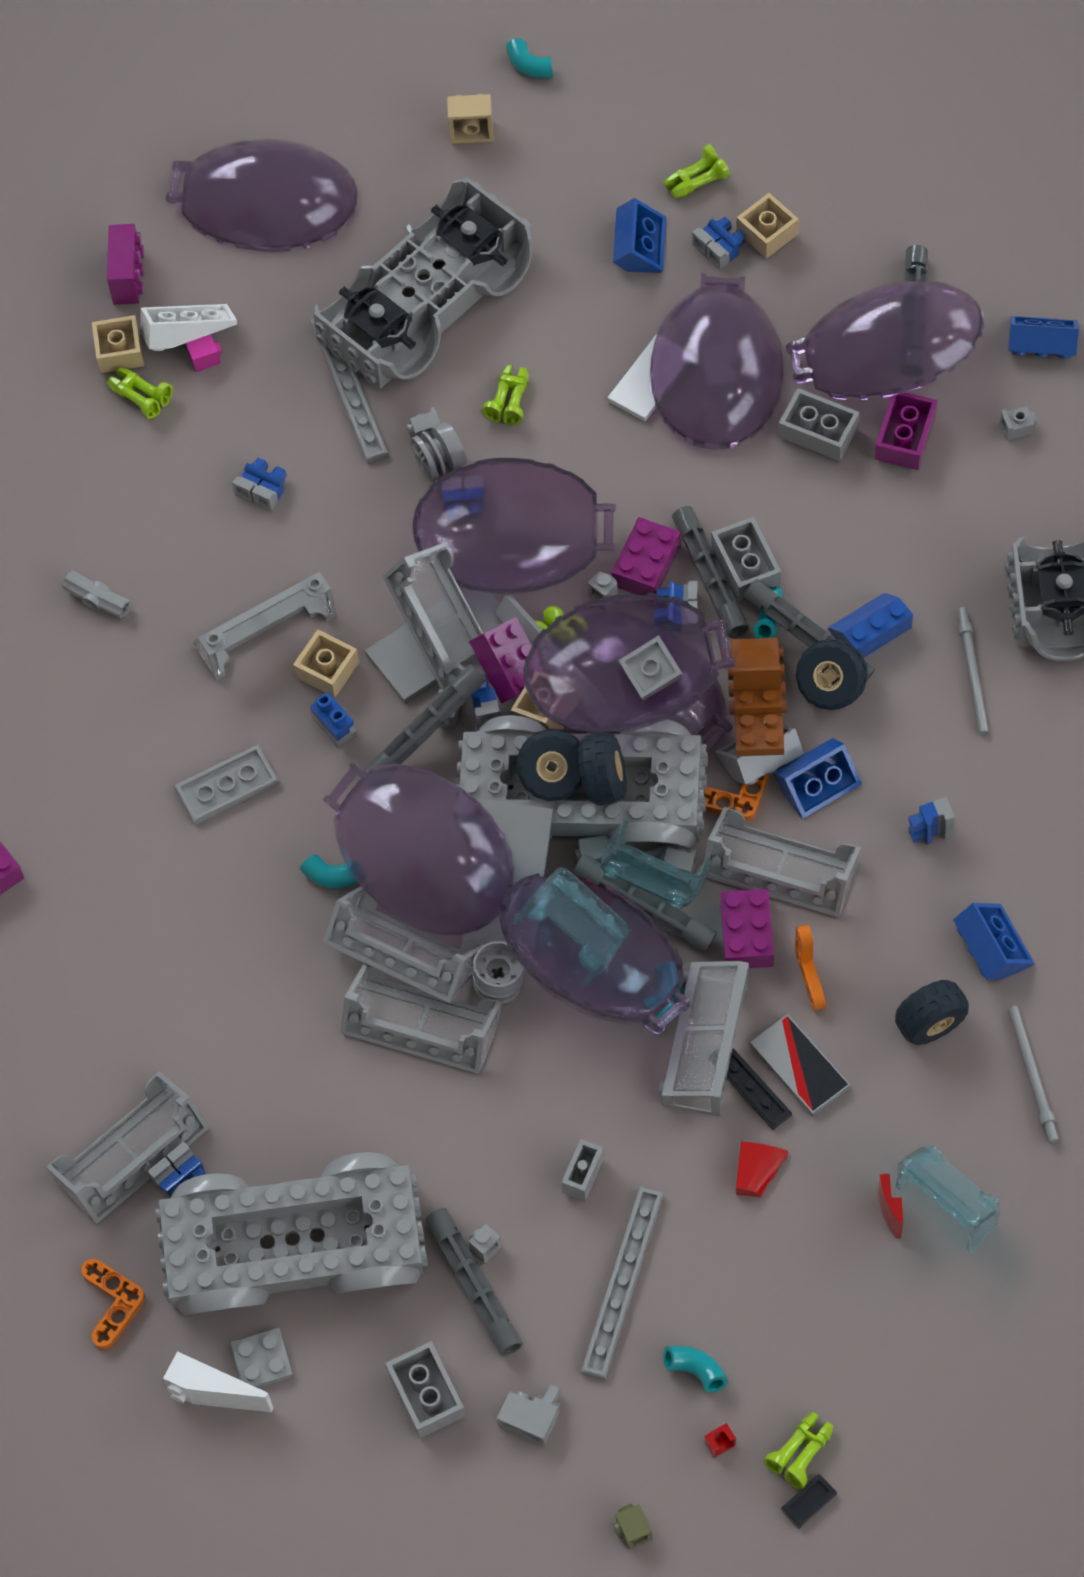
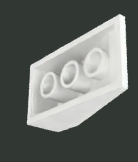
[140,304,237,351]
[163,1351,274,1412]

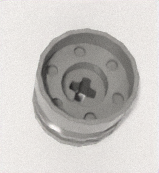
[411,421,467,481]
[473,941,524,1004]

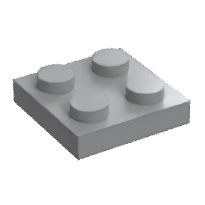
[618,635,684,701]
[231,1328,293,1388]

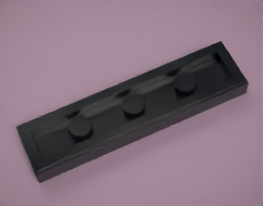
[709,1048,792,1130]

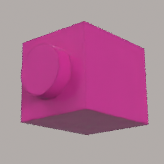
[186,334,222,372]

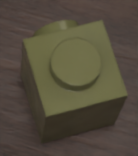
[613,1504,652,1549]

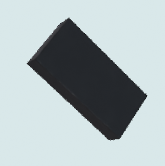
[781,1474,837,1529]

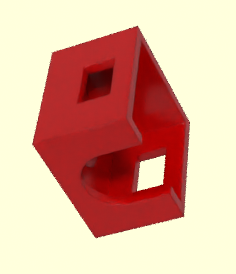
[704,1423,736,1458]

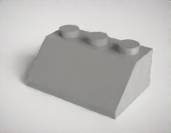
[715,725,804,785]

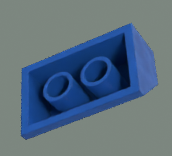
[613,198,666,273]
[1008,316,1079,359]
[828,593,913,658]
[773,738,862,819]
[953,903,1035,980]

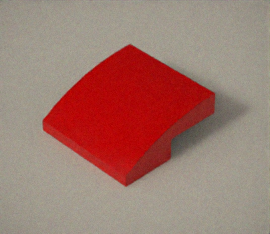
[878,1174,903,1239]

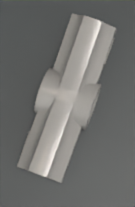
[62,570,131,619]

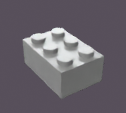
[778,388,860,462]
[711,516,781,601]
[385,1341,466,1438]

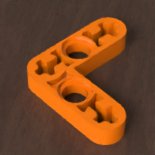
[704,774,770,821]
[795,924,826,1011]
[81,1259,145,1350]

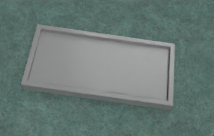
[365,578,503,703]
[462,799,554,952]

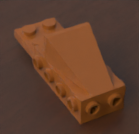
[727,638,787,756]

